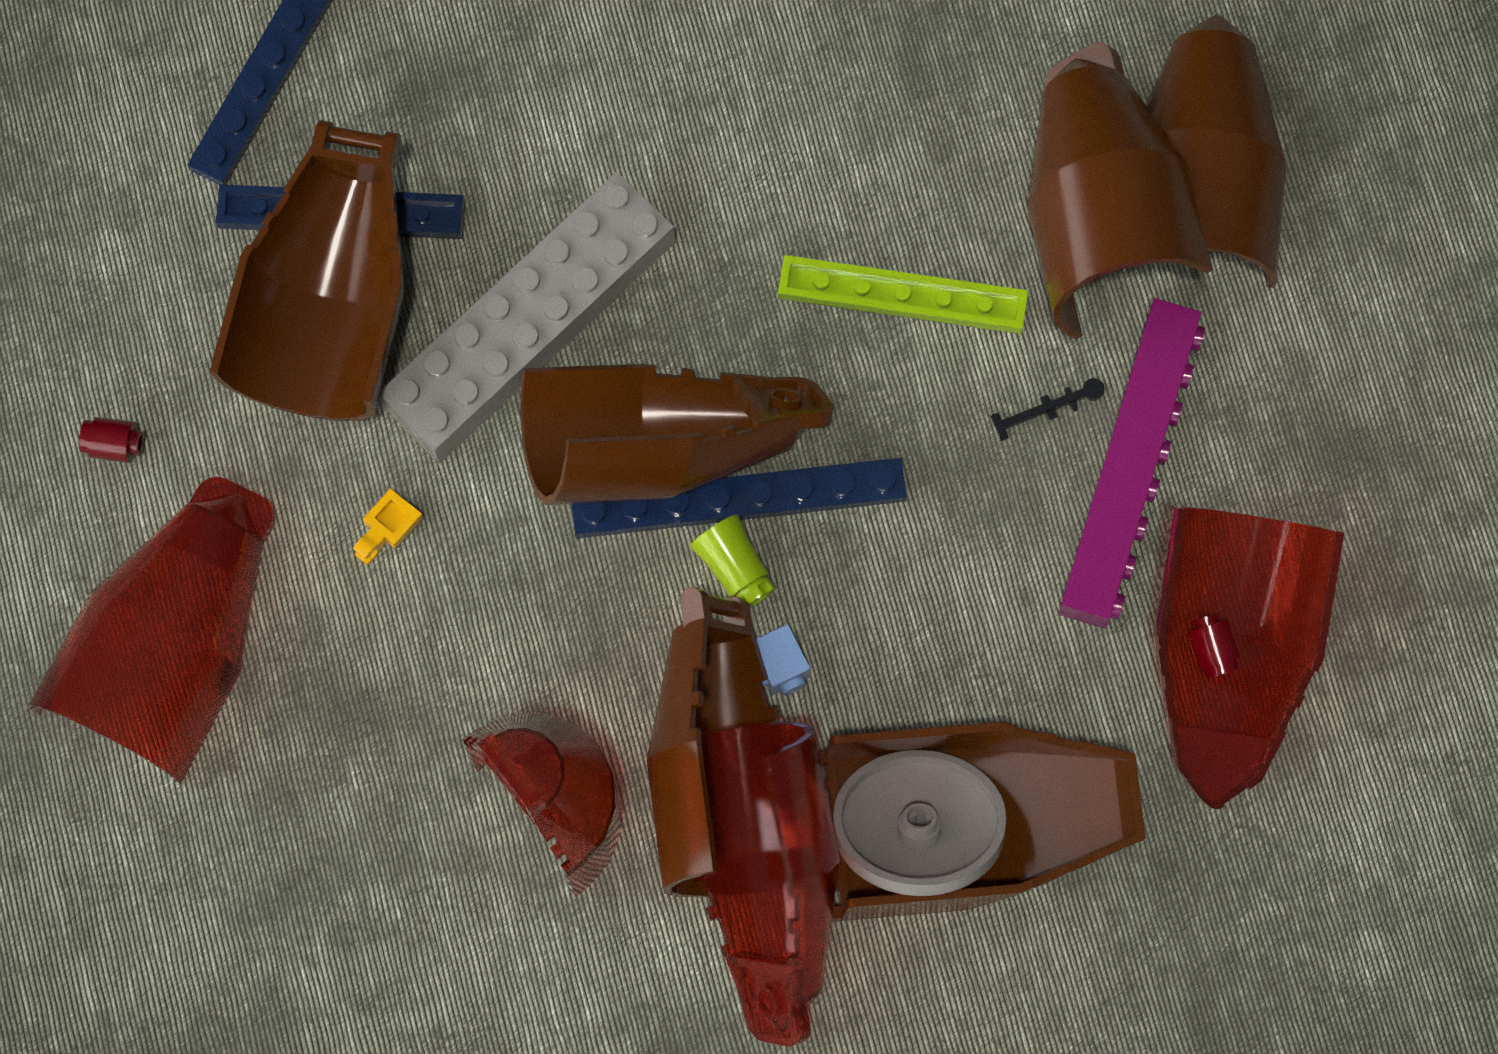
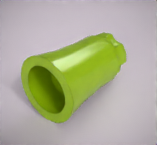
[689,514,776,608]

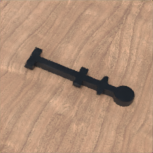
[990,378,1105,442]

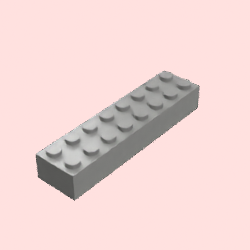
[379,172,676,464]

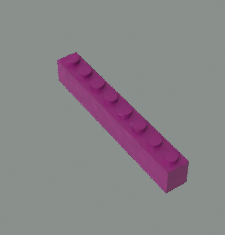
[1058,298,1206,629]

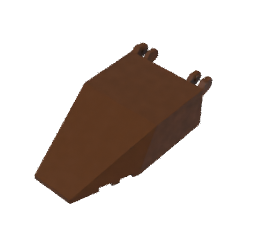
[793,722,1146,922]

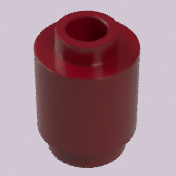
[79,417,144,463]
[1187,613,1240,678]

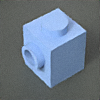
[756,624,810,696]

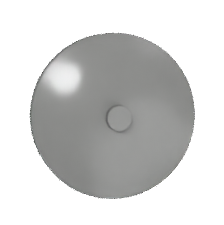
[833,750,1007,896]

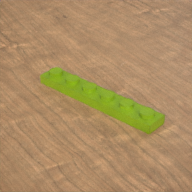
[778,255,1028,334]

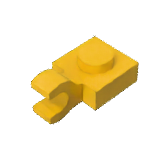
[353,488,423,566]

